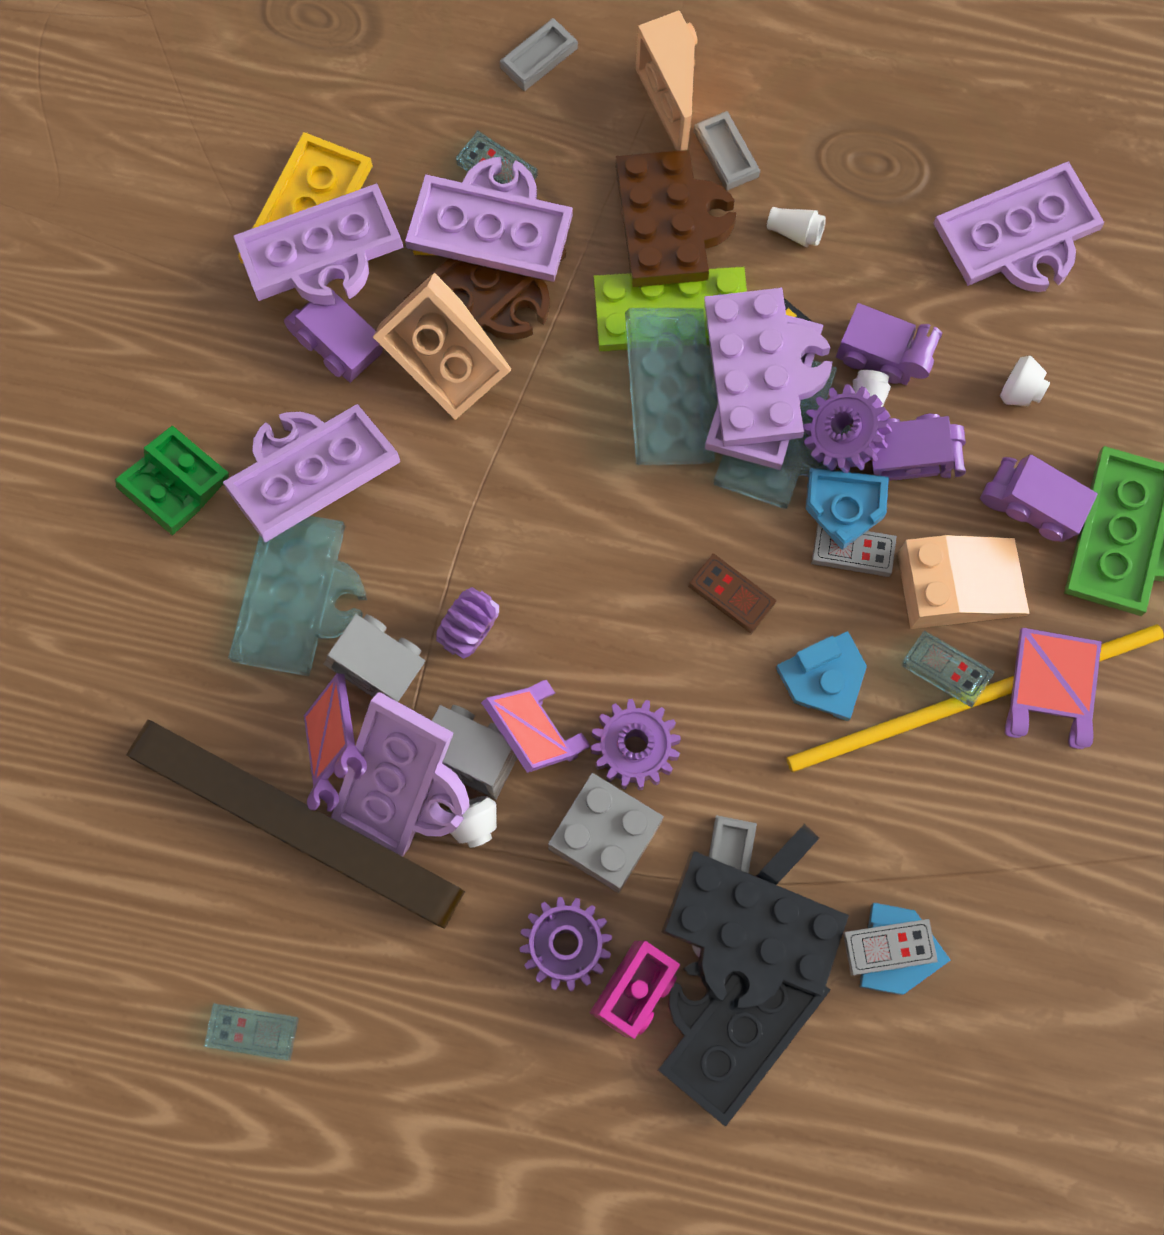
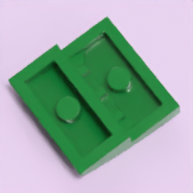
[115,425,229,535]

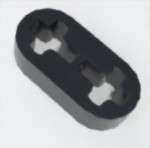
[756,824,819,885]

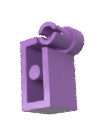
[284,286,383,383]
[835,303,942,386]
[872,414,966,481]
[980,454,1098,542]

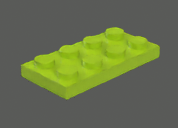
[594,267,747,351]

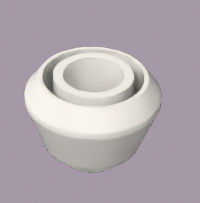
[1000,356,1050,407]
[447,796,497,848]

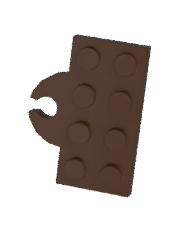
[615,150,737,287]
[404,248,566,340]

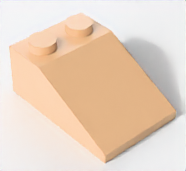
[636,10,697,151]
[373,273,511,420]
[897,535,1029,629]

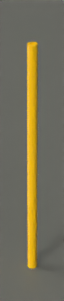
[786,624,1164,773]

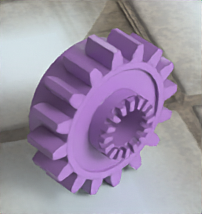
[803,384,892,473]
[591,699,681,790]
[520,897,612,991]

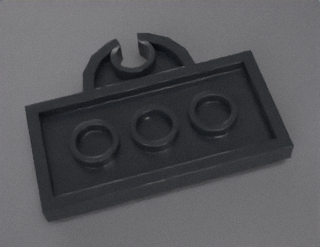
[661,851,849,1008]
[658,961,831,1127]

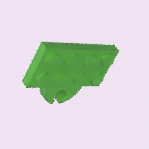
[1064,446,1164,616]

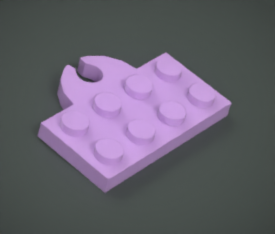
[405,157,573,282]
[933,161,1105,292]
[234,183,404,305]
[704,288,833,447]
[223,404,400,542]
[331,692,469,857]

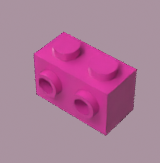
[589,940,681,1039]

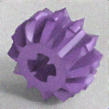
[436,587,499,659]

